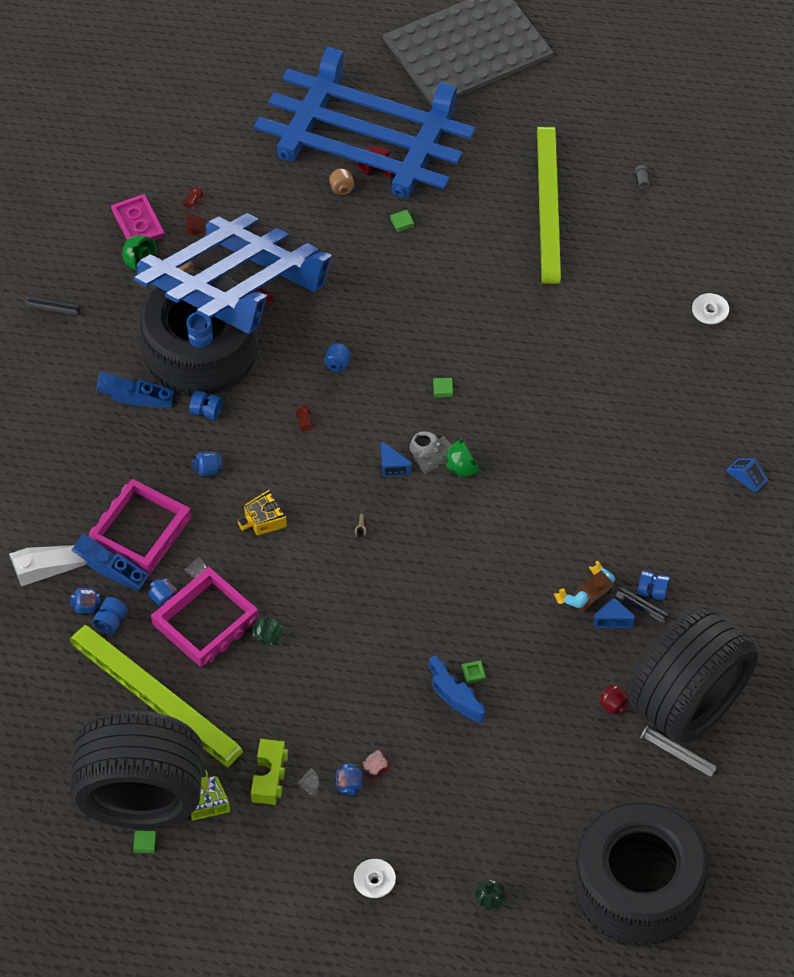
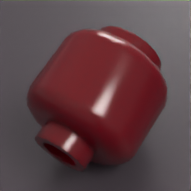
[599,684,629,714]

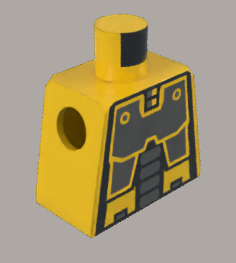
[238,490,287,535]

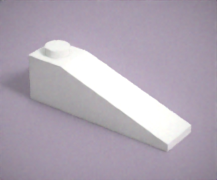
[9,545,87,586]

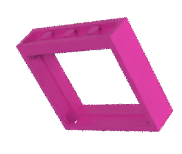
[89,479,191,575]
[151,567,259,668]

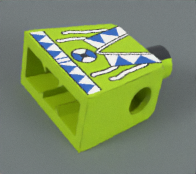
[191,770,230,821]

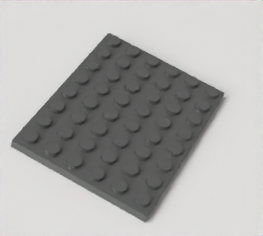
[383,0,553,105]

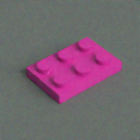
[111,194,165,240]

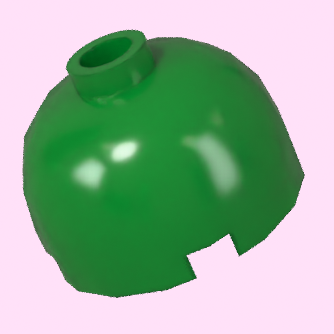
[122,235,157,271]
[445,439,481,478]

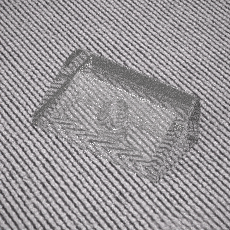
[413,436,451,475]

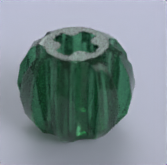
[252,617,282,645]
[475,878,506,910]

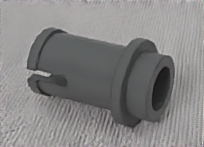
[635,165,650,188]

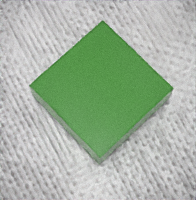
[390,210,414,232]
[433,378,453,398]
[461,660,486,684]
[133,831,156,853]

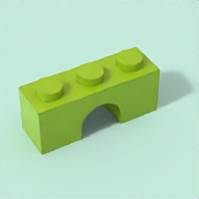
[251,739,288,805]

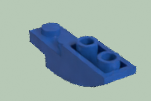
[96,371,174,408]
[71,534,149,591]
[429,655,486,723]

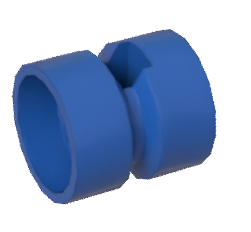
[187,313,213,348]
[189,390,223,420]
[637,570,670,601]
[92,597,128,634]

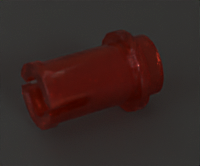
[182,186,203,209]
[296,406,313,432]

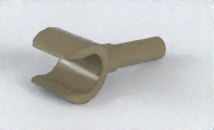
[355,514,367,537]

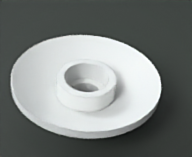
[692,293,729,324]
[354,859,396,898]

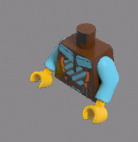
[554,561,615,613]

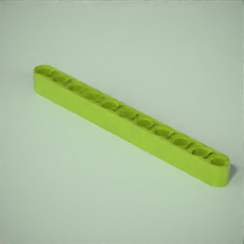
[537,127,561,284]
[70,625,243,767]

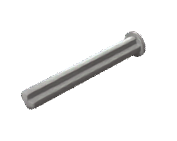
[640,724,716,776]

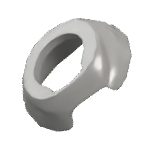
[410,431,439,458]

